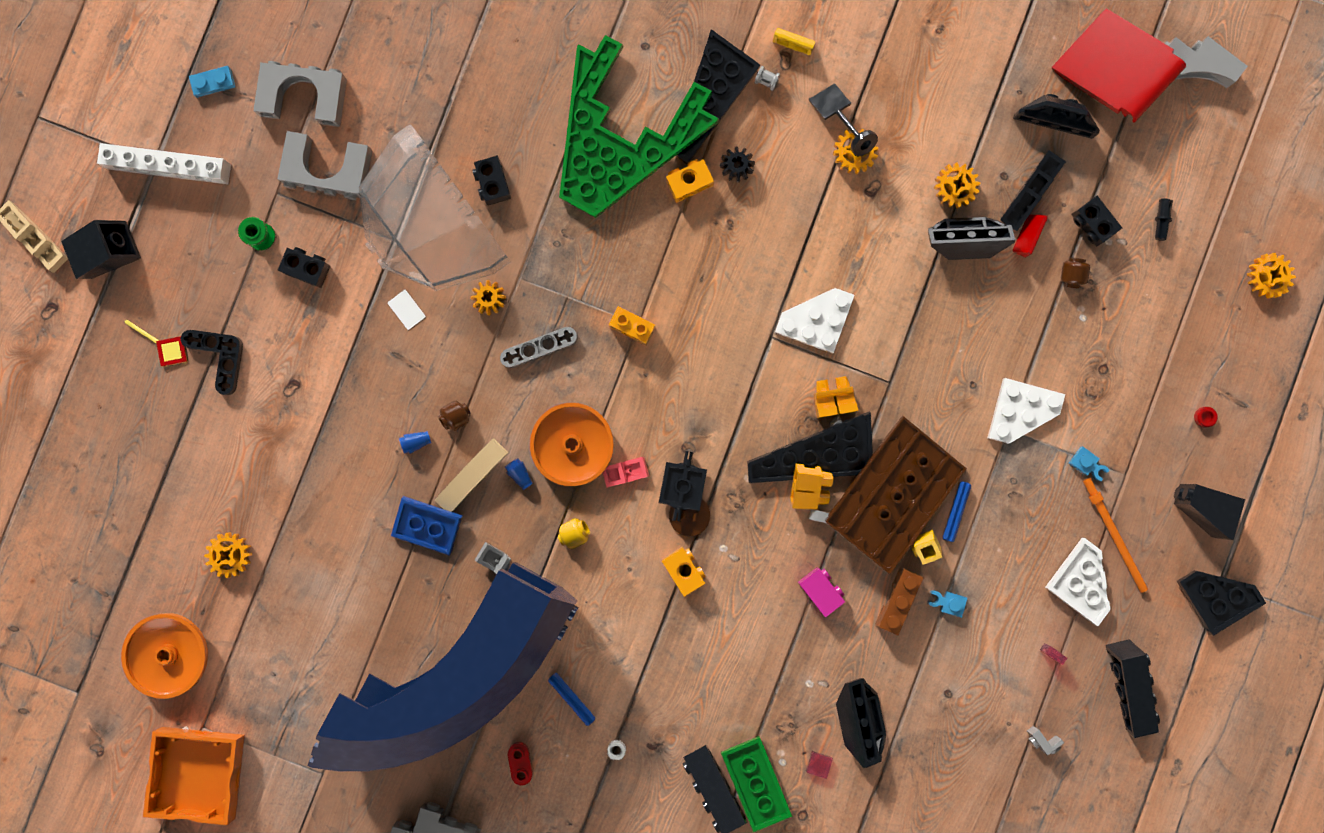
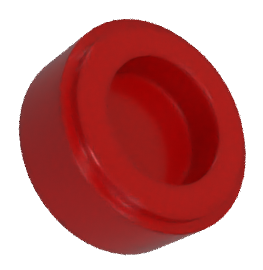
[1194,407,1218,428]

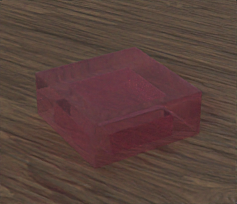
[1040,643,1068,665]
[806,751,833,779]

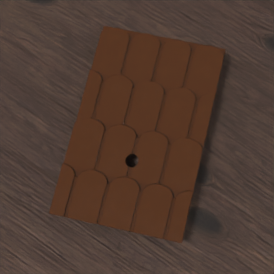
[825,415,967,575]

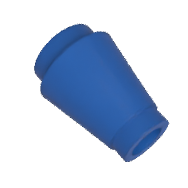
[399,431,431,454]
[505,458,533,490]

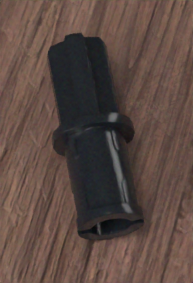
[1155,198,1173,241]

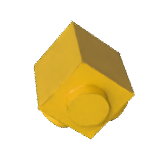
[911,530,943,565]

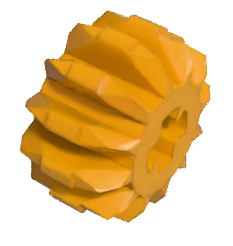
[471,280,506,316]

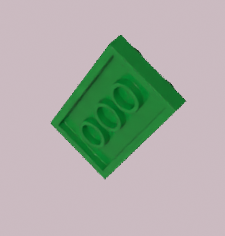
[721,736,792,833]

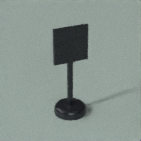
[809,83,878,157]

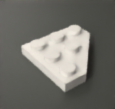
[775,288,854,354]
[988,378,1065,444]
[1045,538,1110,626]

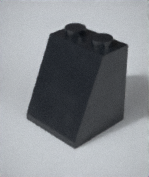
[61,220,141,279]
[1174,484,1246,540]

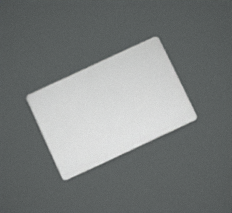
[388,290,426,330]

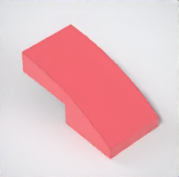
[603,457,649,488]

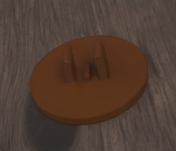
[669,499,710,536]

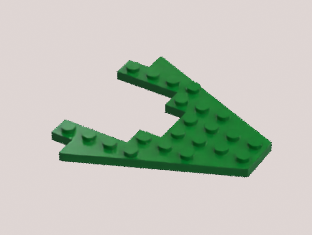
[559,35,719,218]

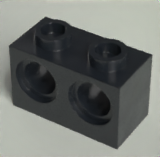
[472,155,511,206]
[1071,195,1122,247]
[278,247,330,288]

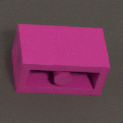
[797,567,845,617]

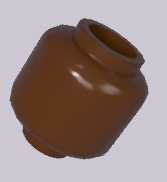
[1061,258,1090,289]
[438,401,470,431]

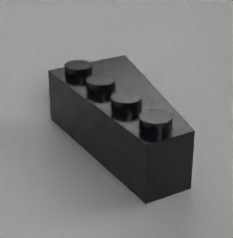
[1105,639,1160,738]
[682,745,748,833]

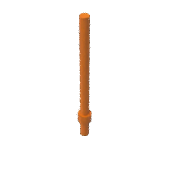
[1083,478,1148,593]

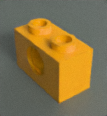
[666,159,714,203]
[609,306,656,346]
[662,547,706,597]

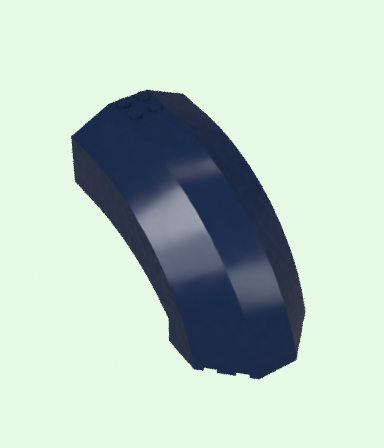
[307,562,579,772]

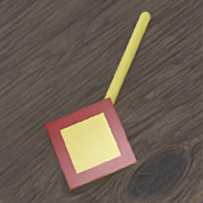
[125,320,188,367]

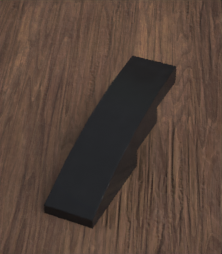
[1000,150,1066,231]

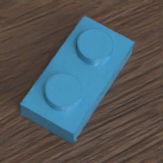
[189,66,236,98]

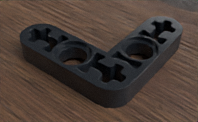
[180,330,243,395]

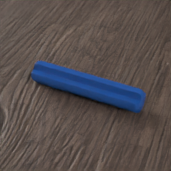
[943,482,971,542]
[548,673,595,726]

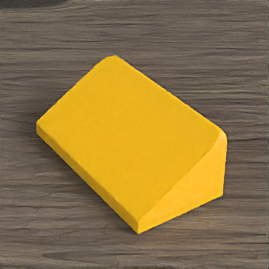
[772,28,815,55]

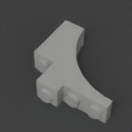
[1164,36,1248,88]
[391,802,482,833]

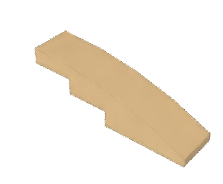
[0,200,68,273]
[435,438,509,512]

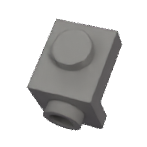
[475,542,511,574]
[1027,726,1064,755]

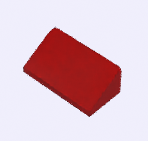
[1012,215,1048,258]

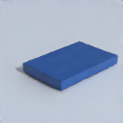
[391,496,463,556]

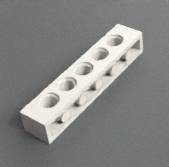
[97,143,231,184]

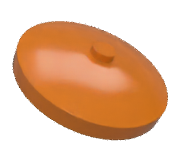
[530,403,614,486]
[121,613,208,699]

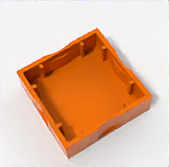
[143,727,245,825]

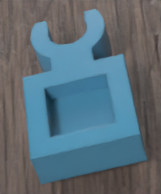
[1069,446,1110,481]
[927,590,967,618]

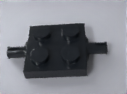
[658,451,707,522]

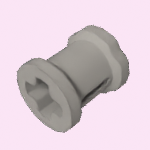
[754,66,780,91]

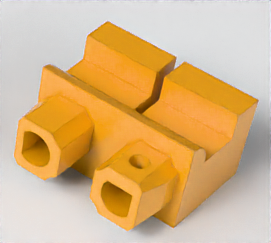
[814,376,859,418]
[790,464,833,509]

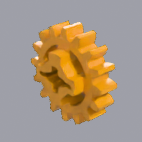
[833,128,879,174]
[934,162,981,209]
[1247,253,1296,299]
[204,532,252,578]

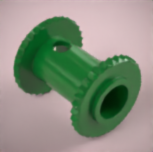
[238,217,276,251]

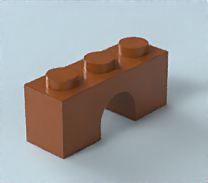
[875,568,924,636]

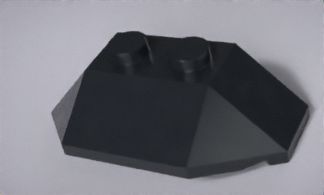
[1013,94,1100,139]
[928,217,1015,260]
[836,678,886,768]

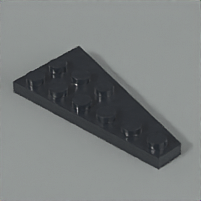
[676,29,760,164]
[747,411,873,483]

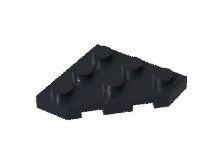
[1177,570,1266,636]

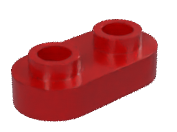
[507,742,533,786]

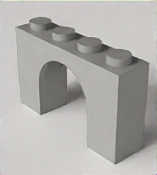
[253,61,347,127]
[277,131,372,200]

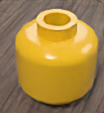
[558,518,590,549]

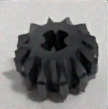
[720,146,755,183]

